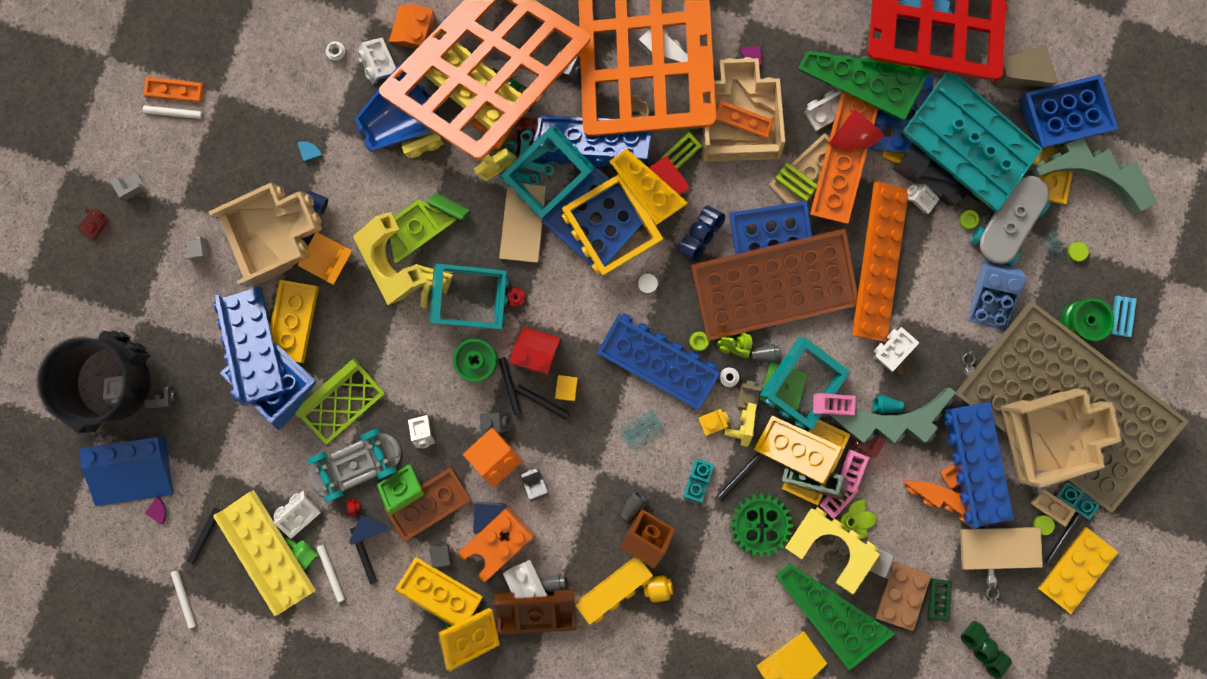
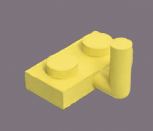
[474,140,517,181]
[415,264,453,308]
[724,403,756,447]

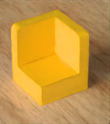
[555,375,578,401]

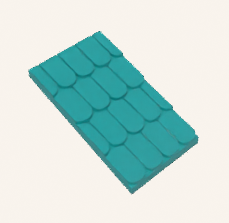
[903,73,1043,213]

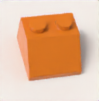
[389,4,436,50]
[463,428,523,488]

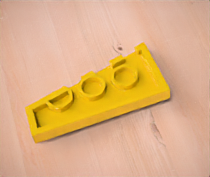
[610,148,687,225]

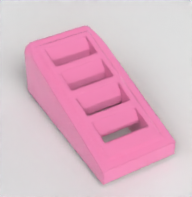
[813,393,856,416]
[840,449,870,494]
[819,481,859,519]

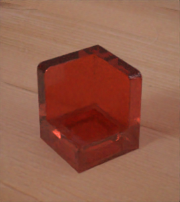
[852,436,886,458]

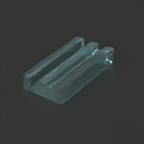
[619,410,662,447]

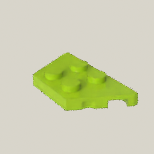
[390,199,457,264]

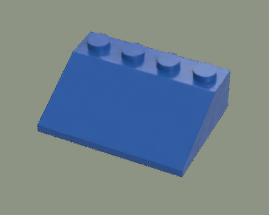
[1018,74,1118,148]
[220,342,316,430]
[79,436,173,506]

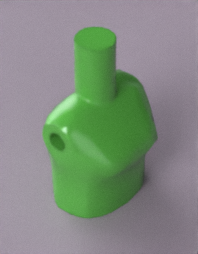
[285,537,319,571]

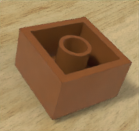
[620,509,675,568]

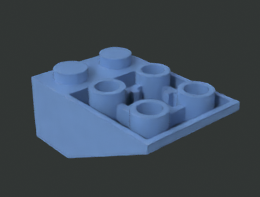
[968,260,1027,330]

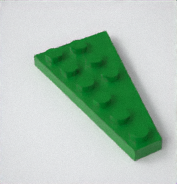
[798,51,930,121]
[775,563,895,670]

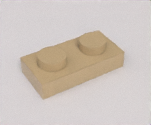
[1030,488,1076,527]

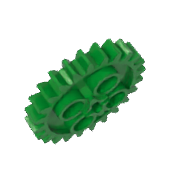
[729,493,794,558]

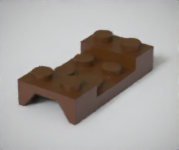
[494,589,577,635]

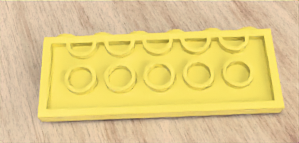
[426,33,522,130]
[213,490,316,616]

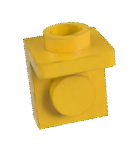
[698,409,730,436]

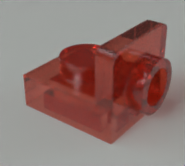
[77,208,108,240]

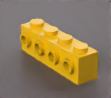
[575,557,653,624]

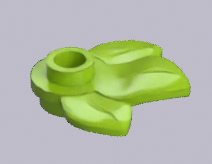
[717,337,751,358]
[839,500,877,539]

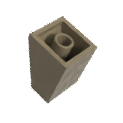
[990,45,1058,92]

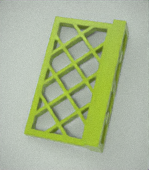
[295,357,385,445]

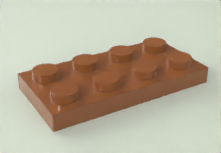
[384,467,472,542]

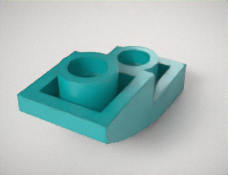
[683,458,714,503]
[1056,481,1100,521]

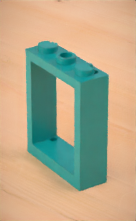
[501,124,595,218]
[429,263,509,330]
[760,337,851,430]

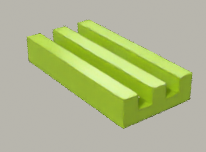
[661,132,702,170]
[775,163,817,201]

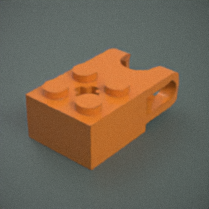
[458,505,535,582]

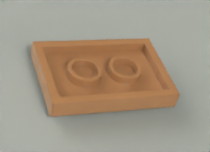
[875,562,931,631]

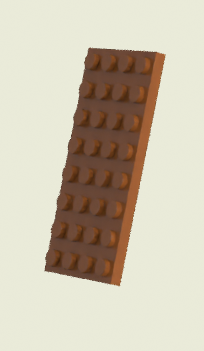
[691,229,858,341]

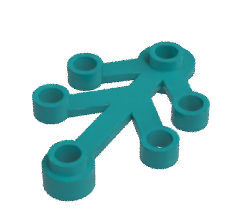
[498,130,559,185]

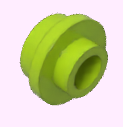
[736,333,752,350]

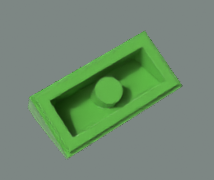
[427,193,469,222]

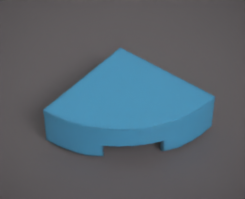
[298,142,323,162]

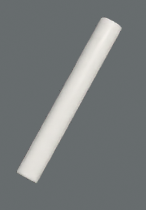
[143,106,203,119]
[316,544,345,602]
[171,570,196,629]

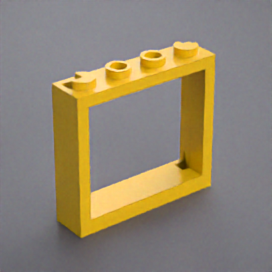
[561,174,663,277]

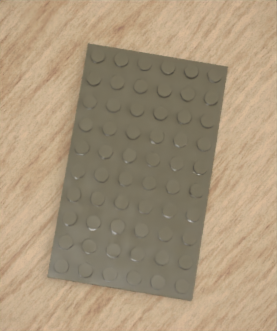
[955,301,1189,513]

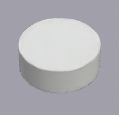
[638,274,658,294]

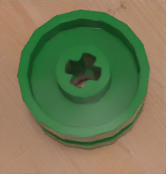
[1060,298,1115,343]
[453,339,498,382]

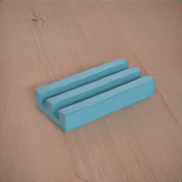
[1110,296,1137,337]

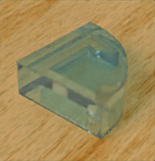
[1042,229,1063,255]

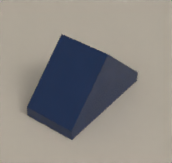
[473,502,507,535]
[349,515,389,545]

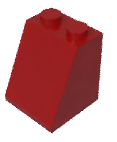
[509,327,561,375]

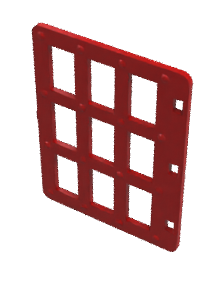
[867,0,1007,81]

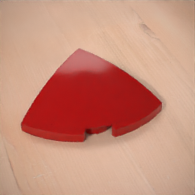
[829,109,884,151]

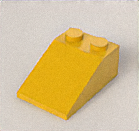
[757,631,827,679]

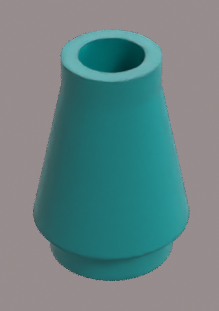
[872,395,904,414]

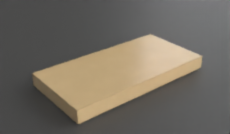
[768,133,829,204]
[499,184,546,263]
[960,527,1043,569]

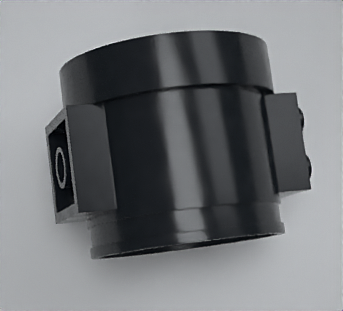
[37,330,151,433]

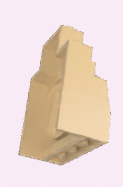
[702,57,785,162]
[209,183,322,286]
[1001,389,1121,488]

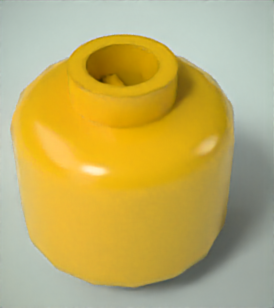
[644,575,674,603]

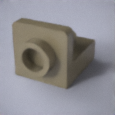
[737,381,762,410]

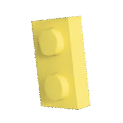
[402,133,444,158]

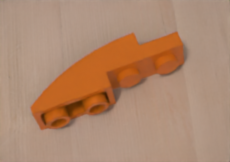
[903,480,966,524]

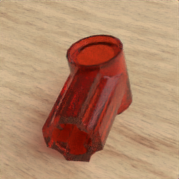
[516,118,537,156]

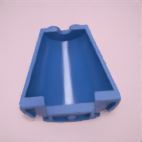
[355,64,441,152]

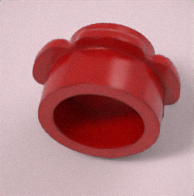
[507,288,525,307]
[346,498,360,518]

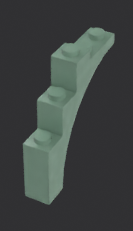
[1028,138,1157,214]
[825,387,956,443]

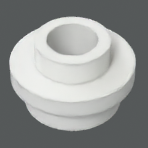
[326,41,346,61]
[719,368,739,387]

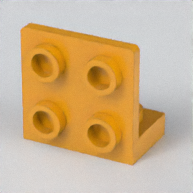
[298,232,352,285]

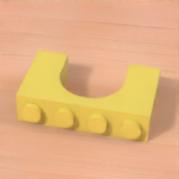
[353,212,426,305]
[785,507,880,594]

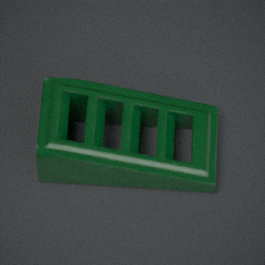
[927,579,951,622]

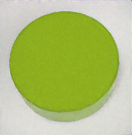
[959,210,979,230]
[1067,242,1089,262]
[689,332,709,351]
[1033,515,1055,535]

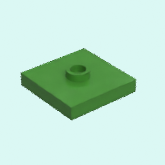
[759,362,808,411]
[377,464,425,515]

